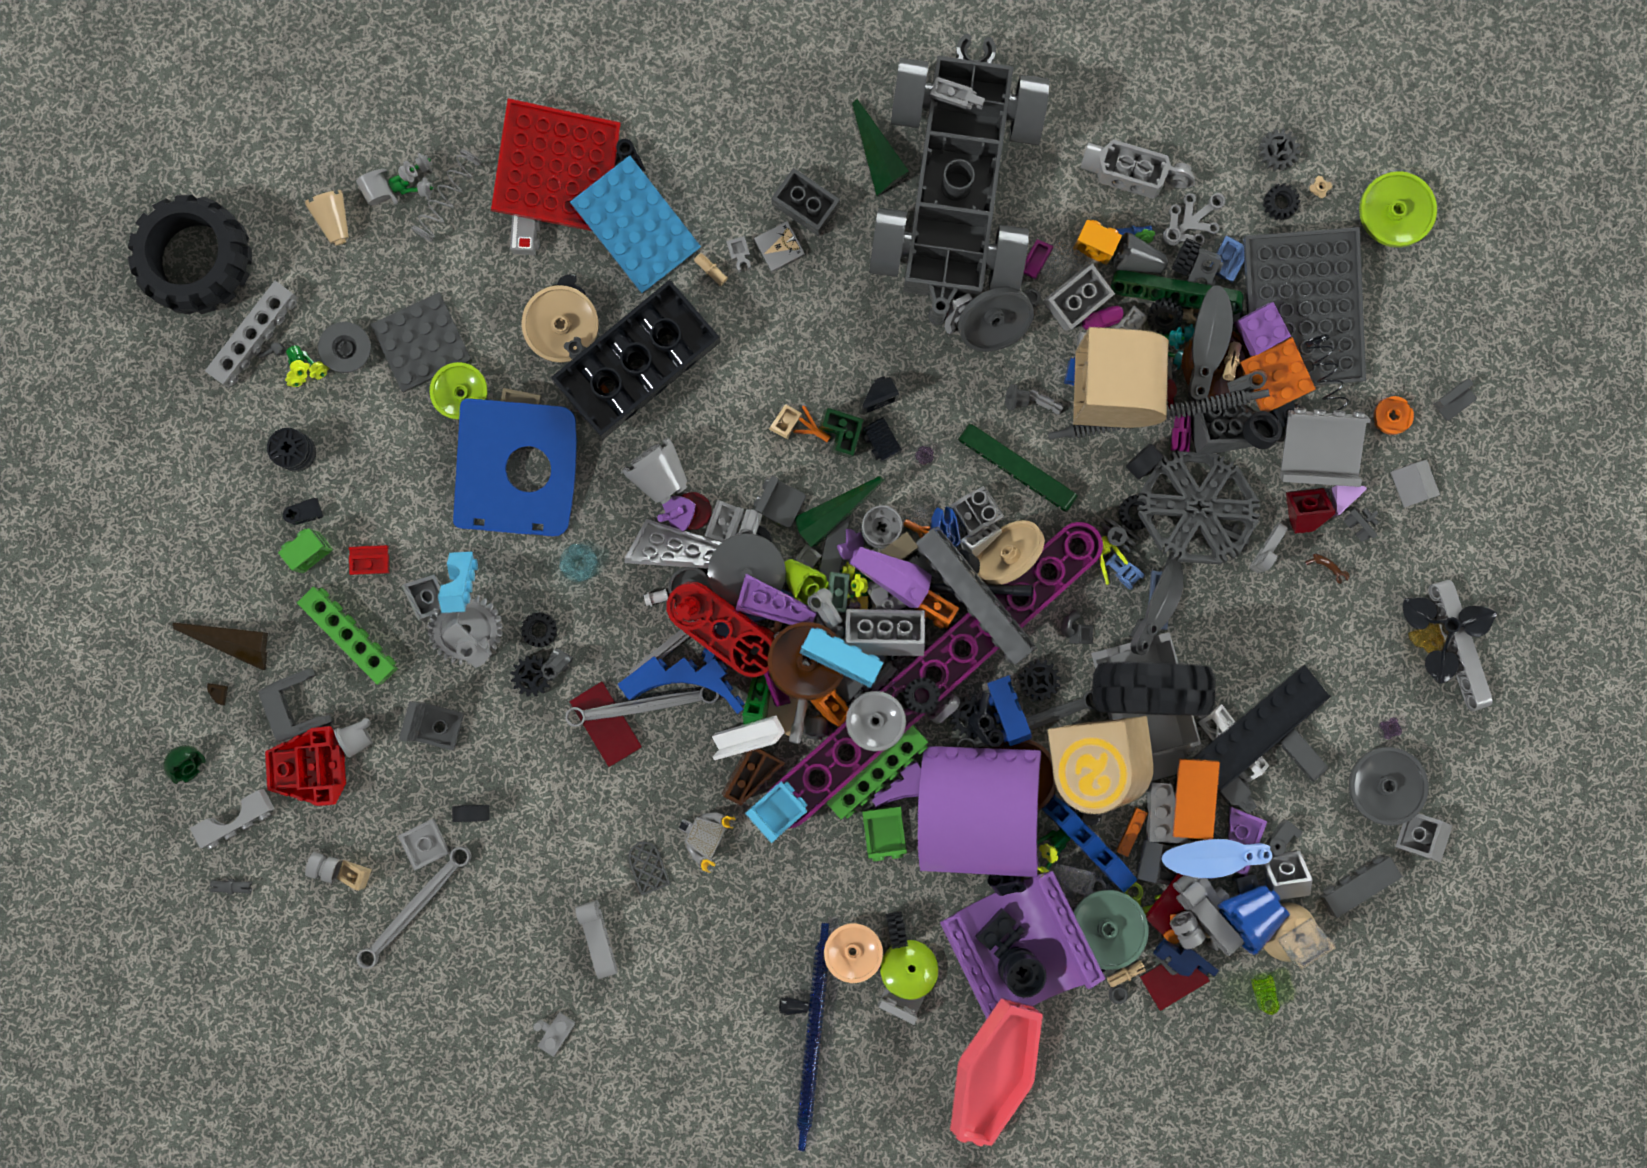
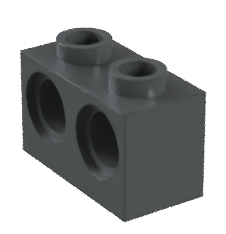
[1186,248,1223,286]

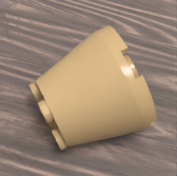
[1263,903,1321,962]

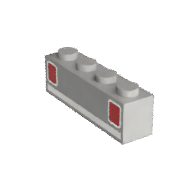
[510,215,541,255]

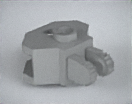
[867,581,906,610]

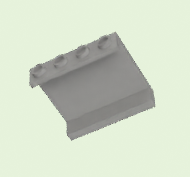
[1280,408,1371,487]

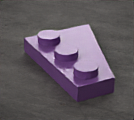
[1228,807,1267,875]

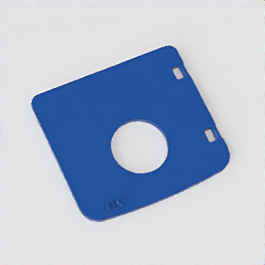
[453,398,577,536]

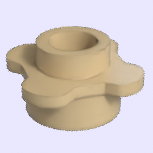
[1309,176,1332,198]

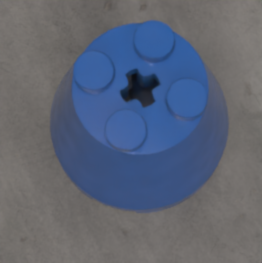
[1217,885,1290,955]

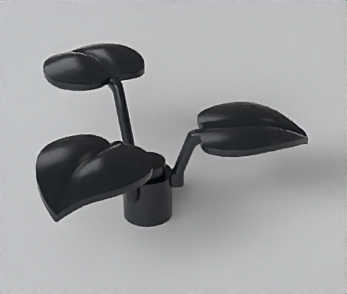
[1403,597,1497,684]

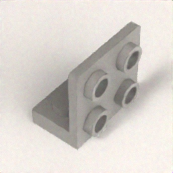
[878,988,926,1025]

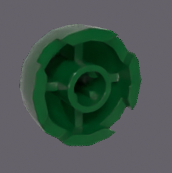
[163,745,206,784]

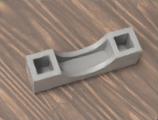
[190,789,275,849]

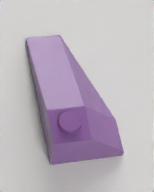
[849,547,932,608]

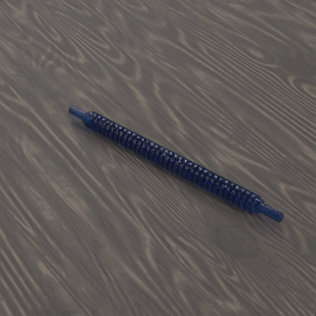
[797,923,829,1151]

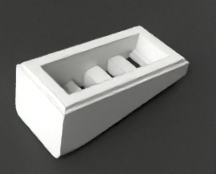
[961,524,1002,557]

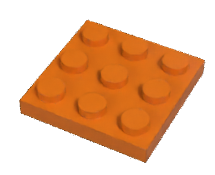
[1239,337,1316,412]

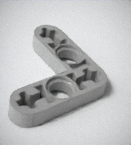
[1249,522,1288,574]

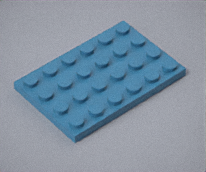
[570,155,701,294]

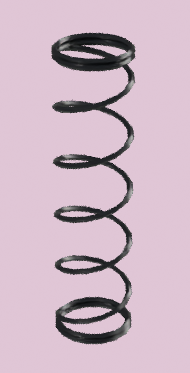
[1305,334,1349,413]

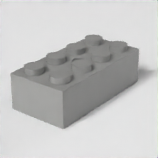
[845,609,925,656]

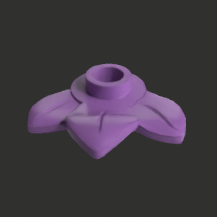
[837,529,864,562]

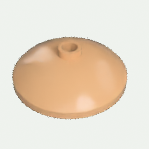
[824,923,883,983]

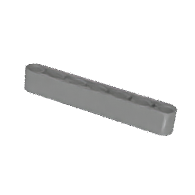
[1428,580,1493,712]

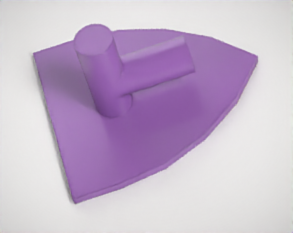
[657,496,696,532]

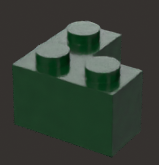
[819,408,864,458]

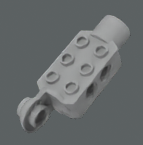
[1080,139,1195,199]

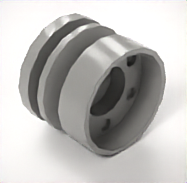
[861,505,902,549]

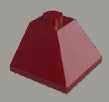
[1286,488,1335,534]

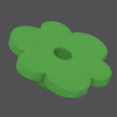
[1135,229,1155,244]

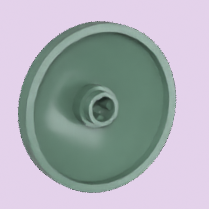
[1073,890,1148,970]

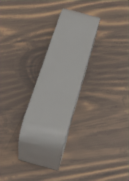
[1177,881,1244,956]
[575,900,618,979]

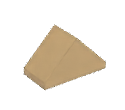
[337,860,372,891]

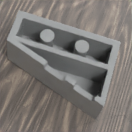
[1146,782,1189,843]

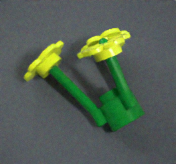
[1037,829,1070,874]

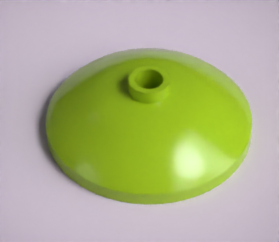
[429,362,488,420]
[880,940,938,1000]

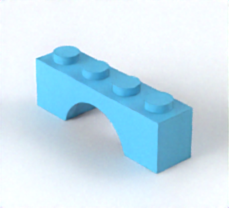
[438,552,478,613]

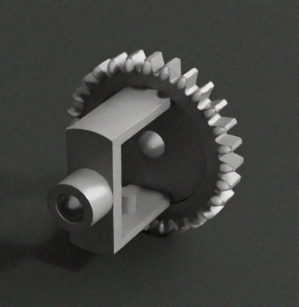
[428,593,503,668]

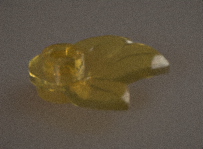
[1408,622,1444,653]

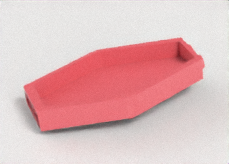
[950,998,1043,1146]

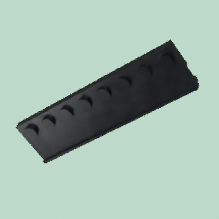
[1192,665,1331,792]

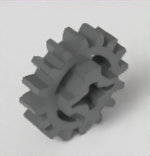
[1258,129,1301,171]

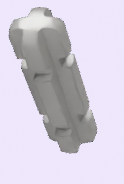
[1029,389,1064,414]

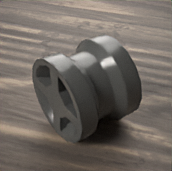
[1107,525,1127,546]

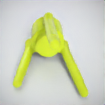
[1099,536,1128,585]

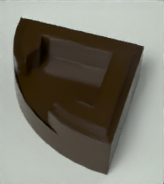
[207,683,228,705]

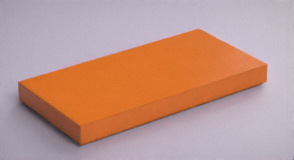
[1173,758,1220,839]

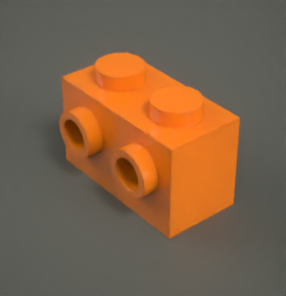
[914,590,959,629]
[810,690,849,727]

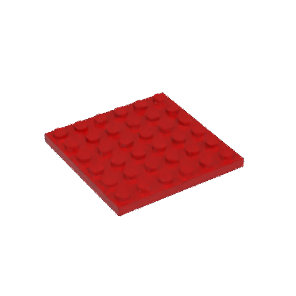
[491,98,621,231]

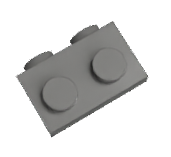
[705,500,744,542]

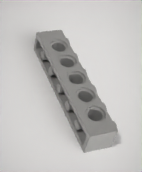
[205,281,298,388]

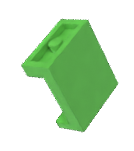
[862,806,907,861]

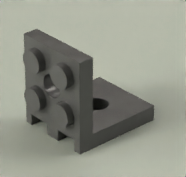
[399,701,465,751]

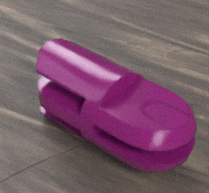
[1082,306,1124,330]
[1170,413,1192,452]

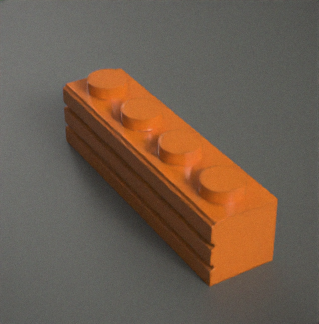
[1115,807,1148,857]

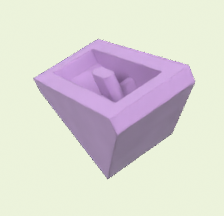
[1332,485,1367,517]

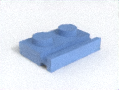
[1210,236,1244,283]

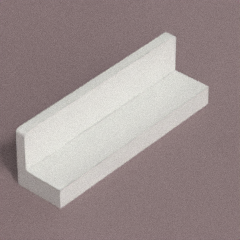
[712,716,785,760]

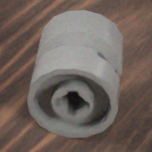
[305,852,341,884]
[1170,911,1206,949]

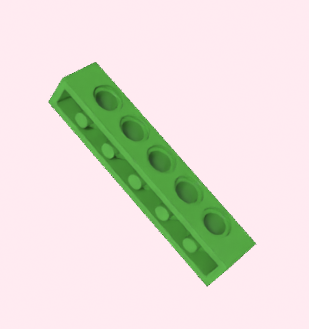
[297,587,398,685]
[826,725,928,819]

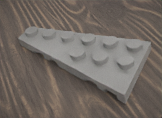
[625,519,722,568]

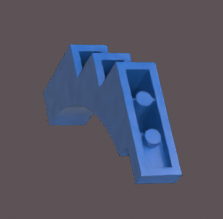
[1042,795,1138,893]

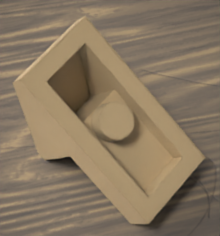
[769,404,802,439]

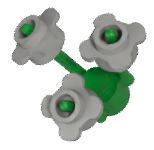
[389,153,433,200]

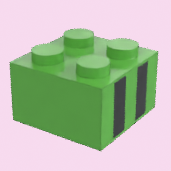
[278,528,333,574]

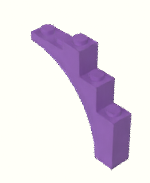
[872,762,921,808]

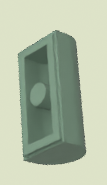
[828,572,850,613]

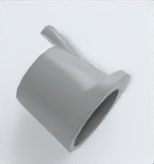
[356,169,398,205]
[334,718,373,758]

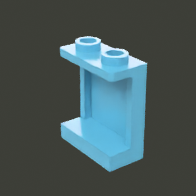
[745,781,808,843]

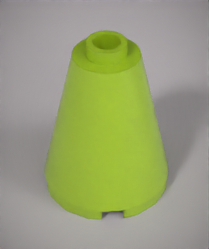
[784,559,829,606]

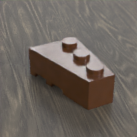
[721,748,785,806]

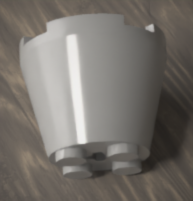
[621,437,687,504]

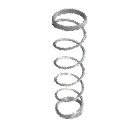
[411,149,482,241]

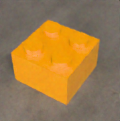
[1072,220,1122,265]

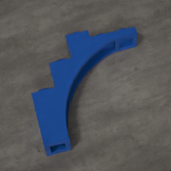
[617,656,745,715]

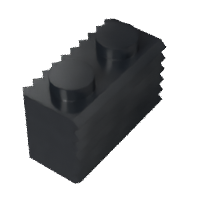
[862,417,902,463]

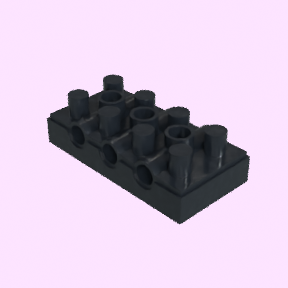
[550,279,721,440]

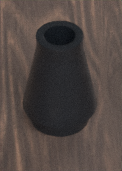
[779,996,808,1016]

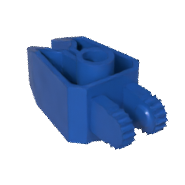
[930,506,961,547]

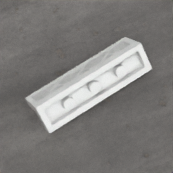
[1198,704,1269,783]

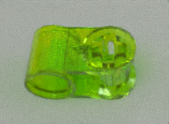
[1251,975,1280,1015]

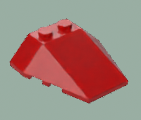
[265,726,346,806]

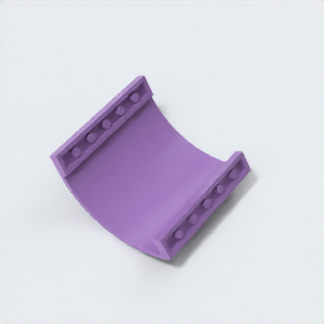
[918,746,1041,877]
[940,871,1105,1019]

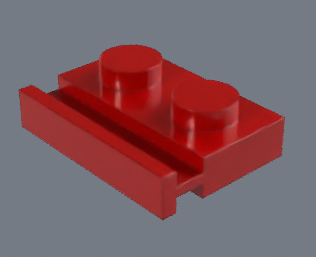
[349,545,390,575]

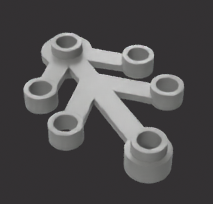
[1163,193,1225,246]

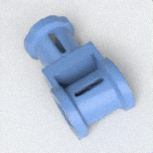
[1105,552,1144,590]

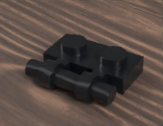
[975,908,1026,959]

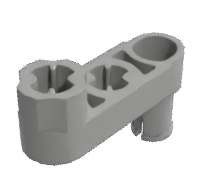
[1173,875,1230,910]

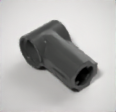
[1227,369,1267,395]
[541,648,573,680]

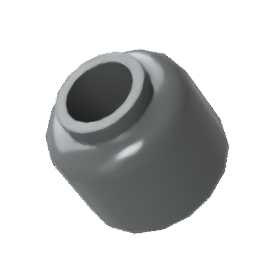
[803,712,829,740]

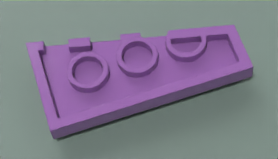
[736,574,816,625]

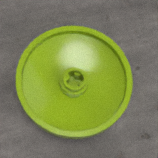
[1359,171,1437,248]

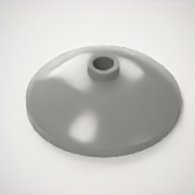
[846,691,906,751]

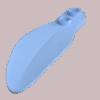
[1162,839,1273,878]

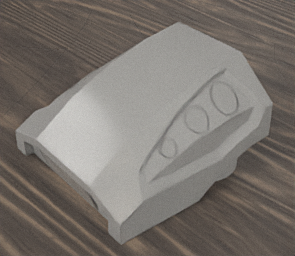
[950,486,1005,537]

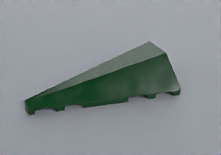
[852,99,909,197]
[795,476,885,547]

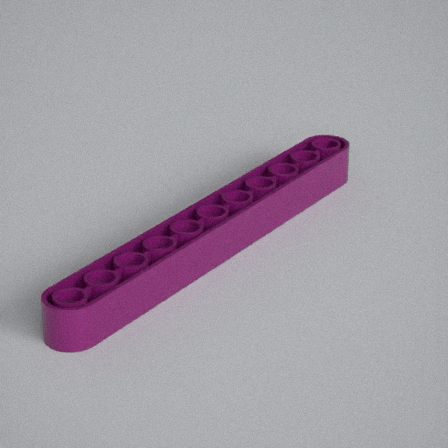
[768,522,1103,829]

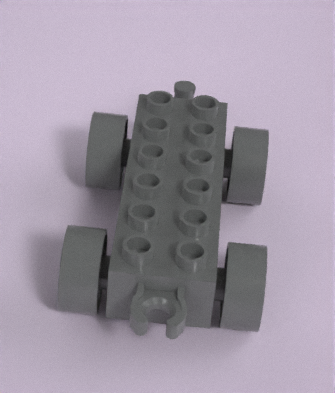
[869,34,1050,325]

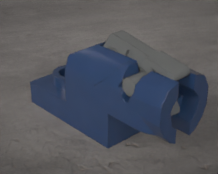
[1153,939,1219,977]

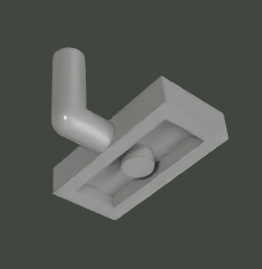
[533,1012,576,1057]

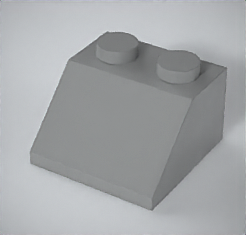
[1395,814,1452,863]
[1263,851,1312,900]

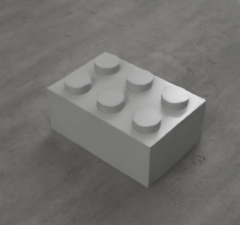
[1043,263,1115,331]

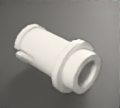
[644,589,668,607]

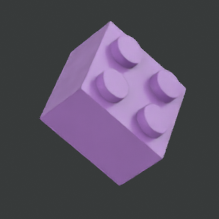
[1234,302,1291,356]

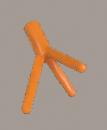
[793,406,831,442]
[903,519,931,538]

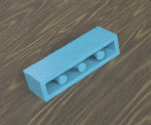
[800,628,883,688]

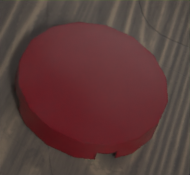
[681,492,712,530]

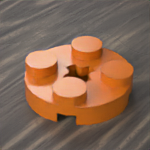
[1373,396,1414,435]

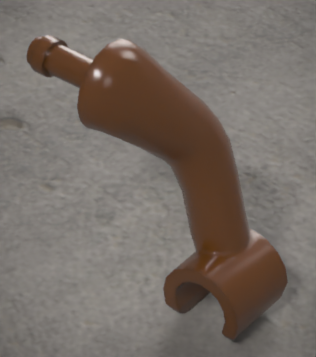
[1305,554,1350,584]

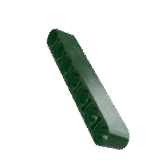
[1110,270,1244,315]
[958,423,1078,512]

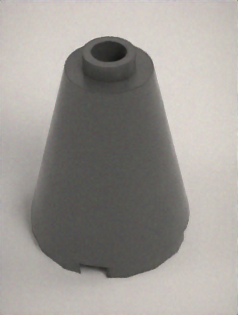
[1112,233,1168,273]

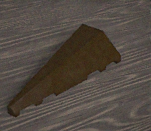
[173,623,268,670]

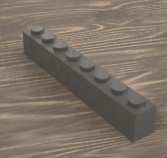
[916,527,1037,665]

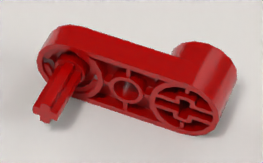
[666,581,775,677]

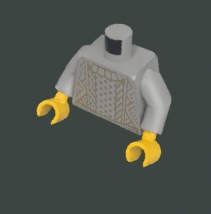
[678,812,736,873]

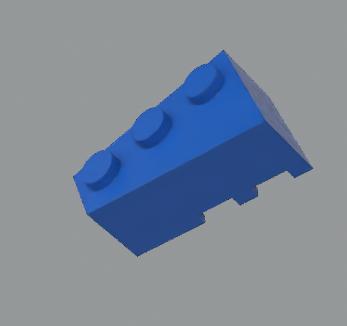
[987,675,1032,746]

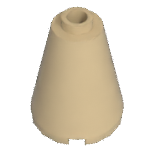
[305,190,349,246]

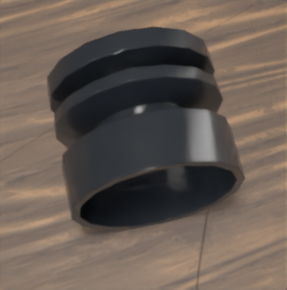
[267,428,316,472]
[998,946,1046,998]

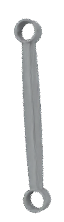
[565,687,719,727]
[357,846,472,969]

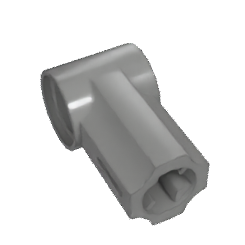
[737,509,762,535]
[808,588,843,629]

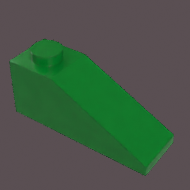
[742,675,771,724]

